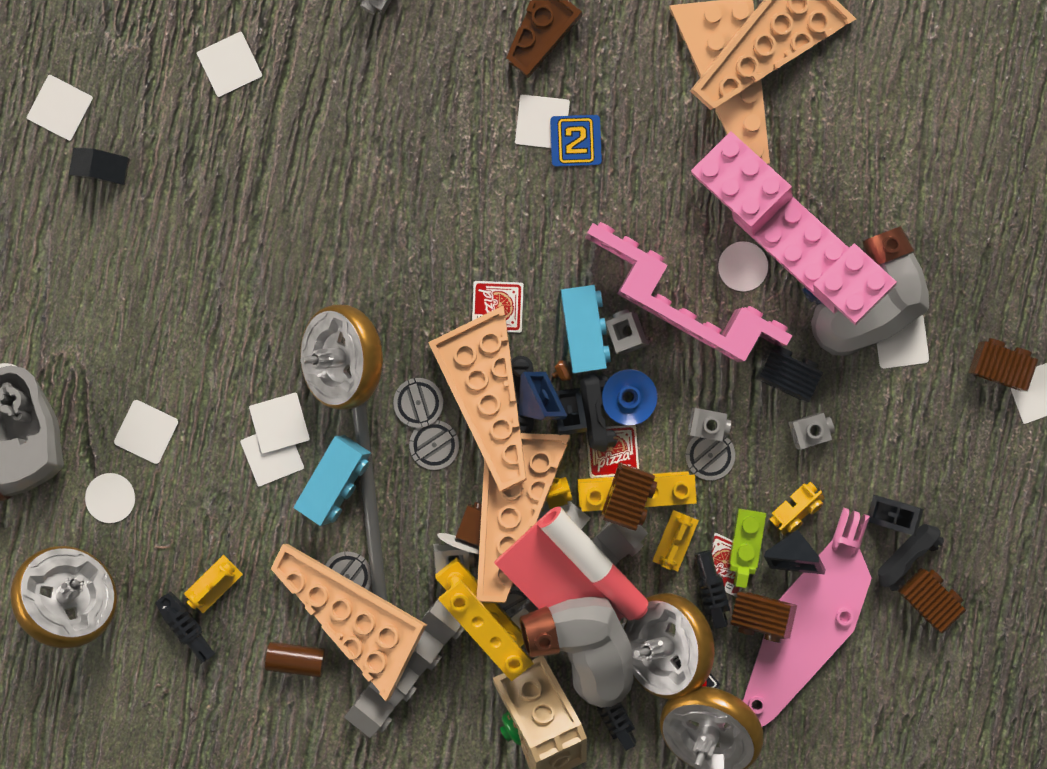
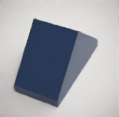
[519,372,567,420]

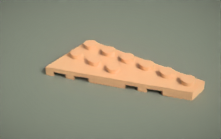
[669,0,770,165]
[690,0,856,110]
[428,306,527,493]
[477,433,570,603]
[271,544,427,701]

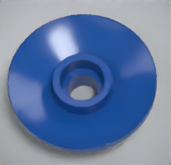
[602,369,657,425]

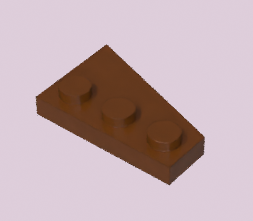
[506,0,583,78]

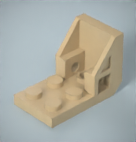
[493,656,587,769]

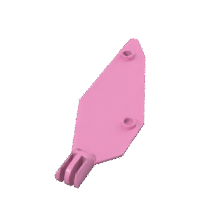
[743,507,872,727]

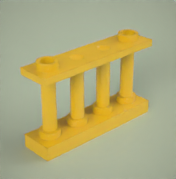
[577,471,697,512]
[435,558,534,681]

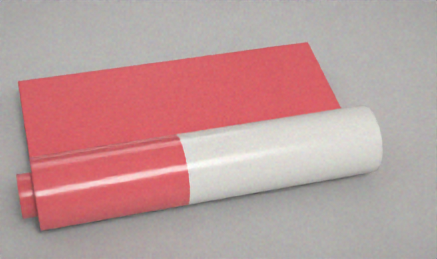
[494,507,648,621]

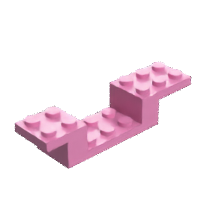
[691,132,897,325]
[585,222,792,362]

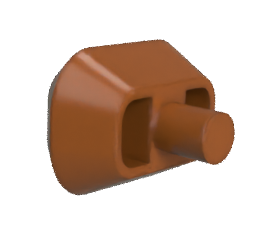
[552,360,573,381]

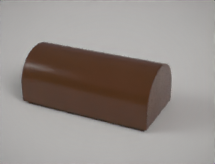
[265,642,325,678]

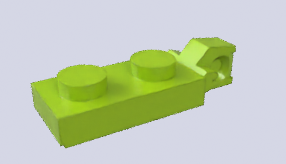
[729,508,766,588]

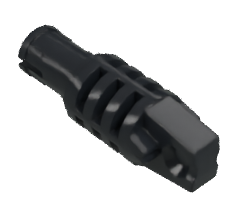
[694,550,730,629]
[155,591,215,664]
[597,702,637,751]

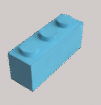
[560,285,611,373]
[293,435,371,526]

